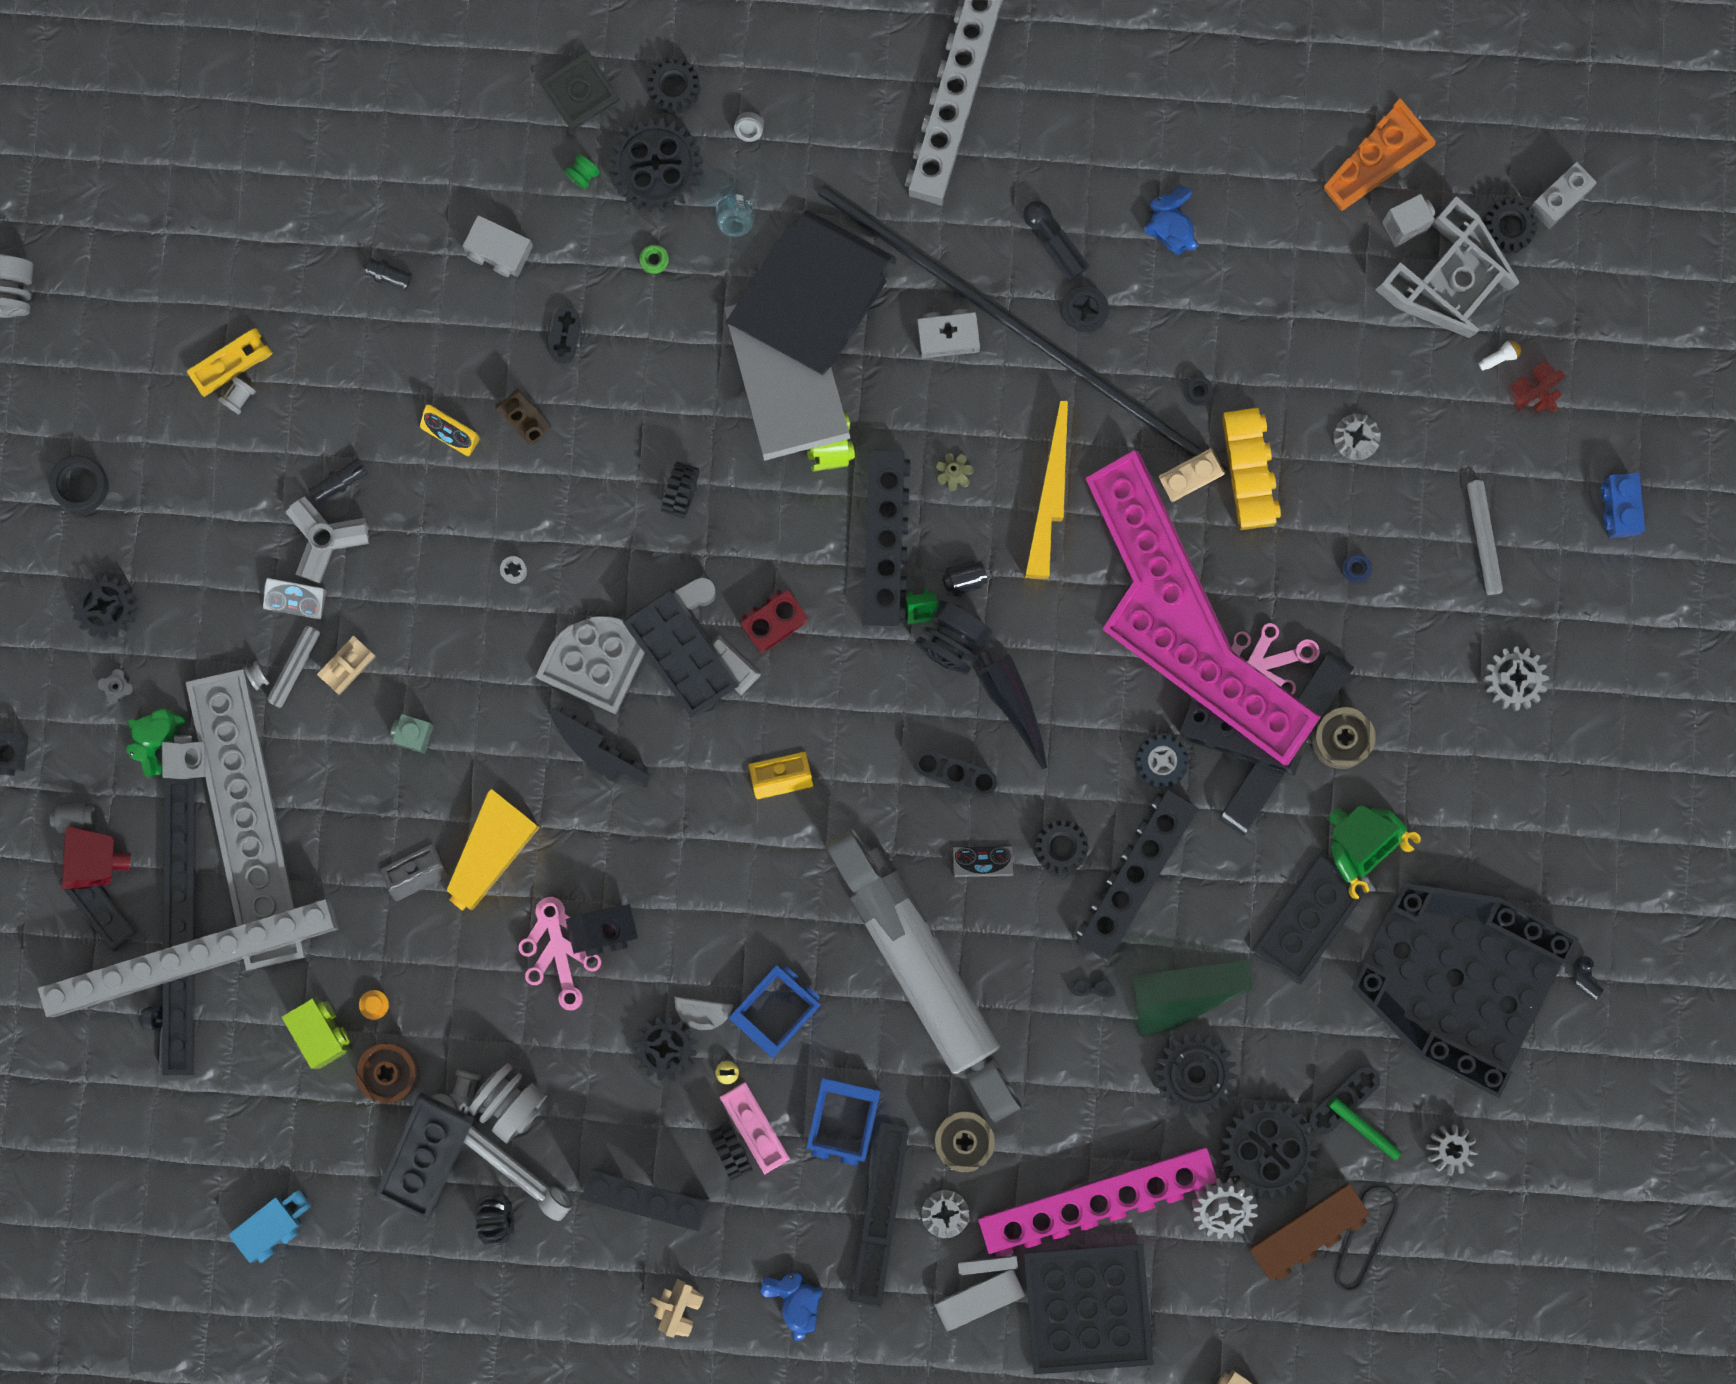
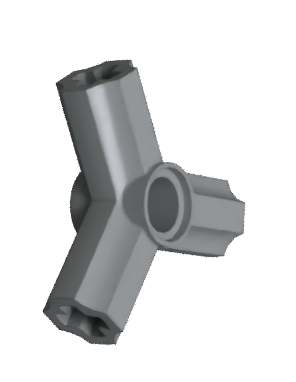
[285,496,370,584]

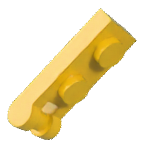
[187,328,273,397]

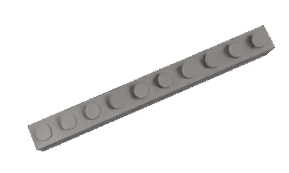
[38,899,339,1017]

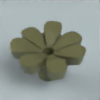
[935,453,974,491]

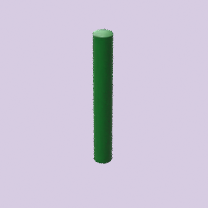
[1328,1097,1402,1161]

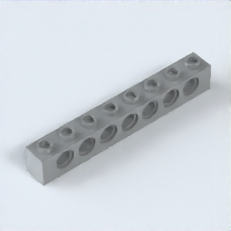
[905,0,1003,206]

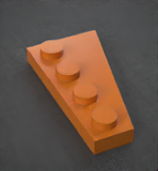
[1324,98,1436,212]

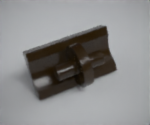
[495,388,551,444]

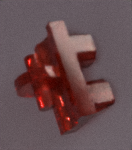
[1509,361,1566,413]

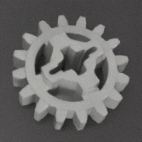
[1483,646,1549,711]
[1192,1178,1258,1239]

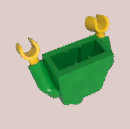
[1329,806,1421,899]

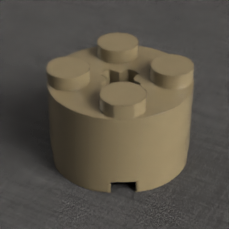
[1312,707,1376,769]
[934,1111,995,1172]

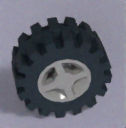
[1135,735,1189,789]

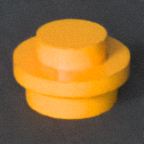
[359,990,389,1020]

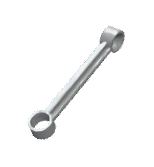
[431,1094,573,1221]

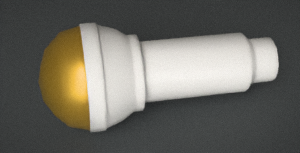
[1478,340,1521,371]

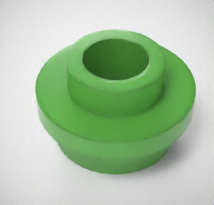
[640,245,669,274]

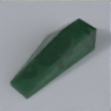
[1131,960,1253,1036]

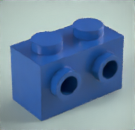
[1601,473,1645,538]

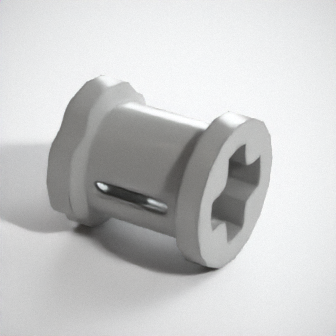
[218,376,256,415]

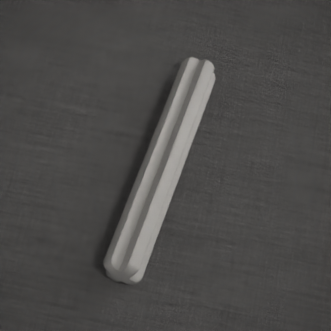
[1467,480,1503,595]

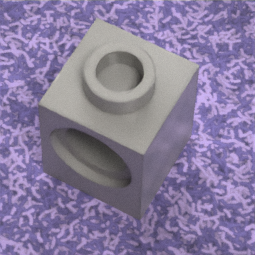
[162,735,205,779]

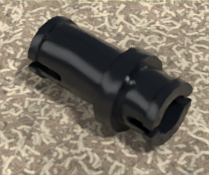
[365,258,412,291]

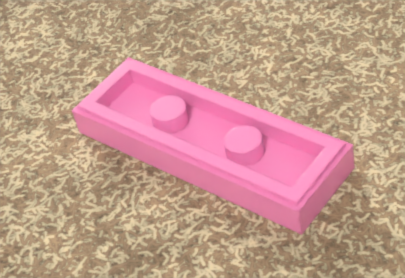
[720,1082,790,1175]

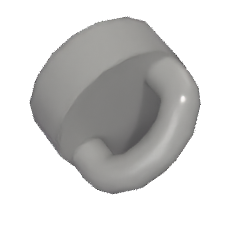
[734,112,764,142]

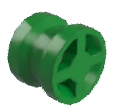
[563,153,600,190]

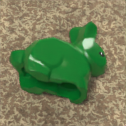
[126,708,186,778]

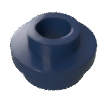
[1342,553,1372,583]

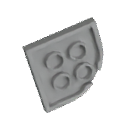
[535,617,645,715]

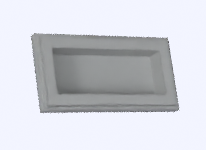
[711,634,761,696]

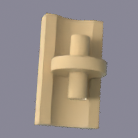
[317,636,376,695]
[650,1279,704,1338]

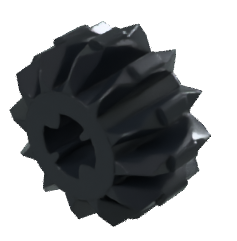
[475,1194,515,1246]

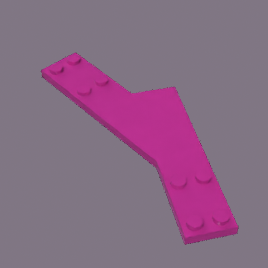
[1085,450,1321,765]

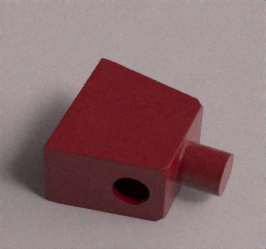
[61,827,131,889]

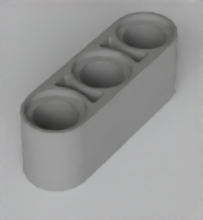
[934,1269,1025,1332]

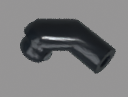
[1573,956,1604,1001]

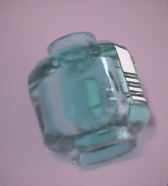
[716,194,754,237]

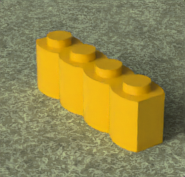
[1222,408,1281,530]

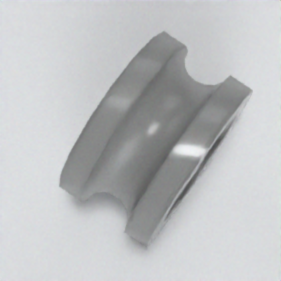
[500,556,527,584]
[244,661,270,691]

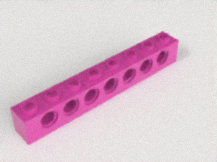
[978,1147,1217,1258]

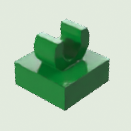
[905,588,937,624]

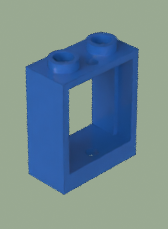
[729,965,821,1058]
[806,1078,881,1166]

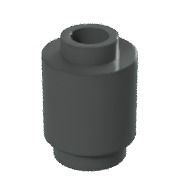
[50,803,96,833]

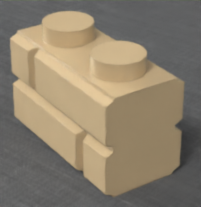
[1158,448,1226,502]

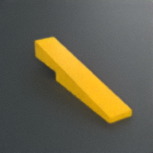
[1025,401,1068,579]

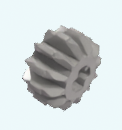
[1426,1124,1478,1175]

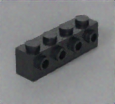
[1179,700,1307,776]

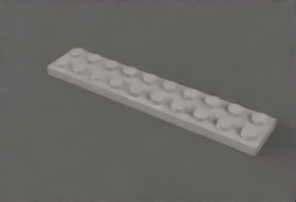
[186,669,306,971]

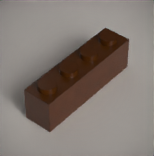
[1248,1183,1370,1281]

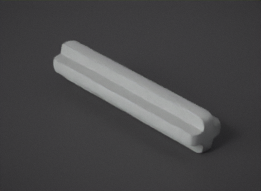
[267,626,320,708]

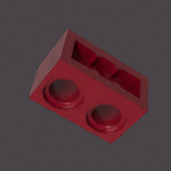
[740,590,809,655]

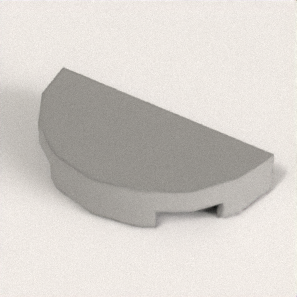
[675,997,734,1030]
[958,1256,1018,1275]

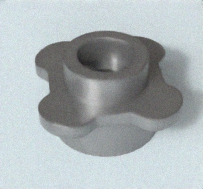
[98,669,133,704]

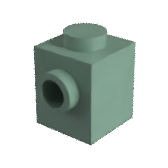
[390,714,434,754]

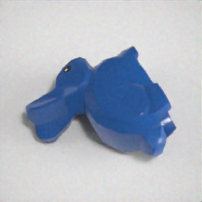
[1143,185,1199,255]
[760,1272,823,1341]

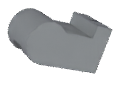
[675,578,716,611]

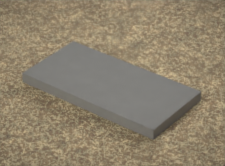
[724,304,850,461]

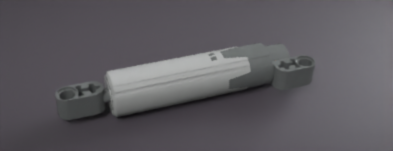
[826,828,1022,1123]

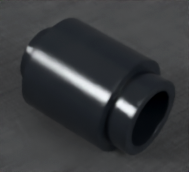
[942,560,988,596]

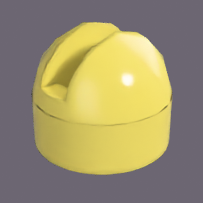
[715,1060,739,1084]

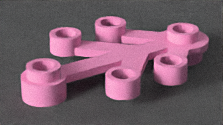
[1231,623,1320,695]
[519,897,602,1010]

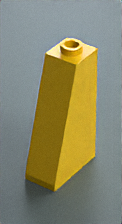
[447,789,540,911]

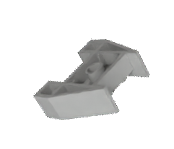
[1375,196,1519,338]

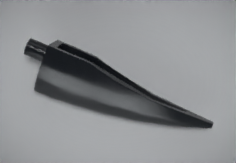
[976,649,1047,769]

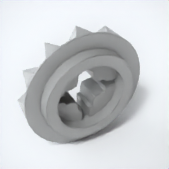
[1334,413,1381,460]
[921,1190,969,1238]

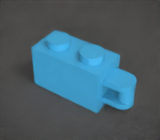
[228,1190,312,1263]

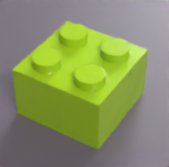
[282,998,351,1069]

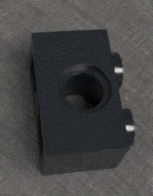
[565,904,638,957]

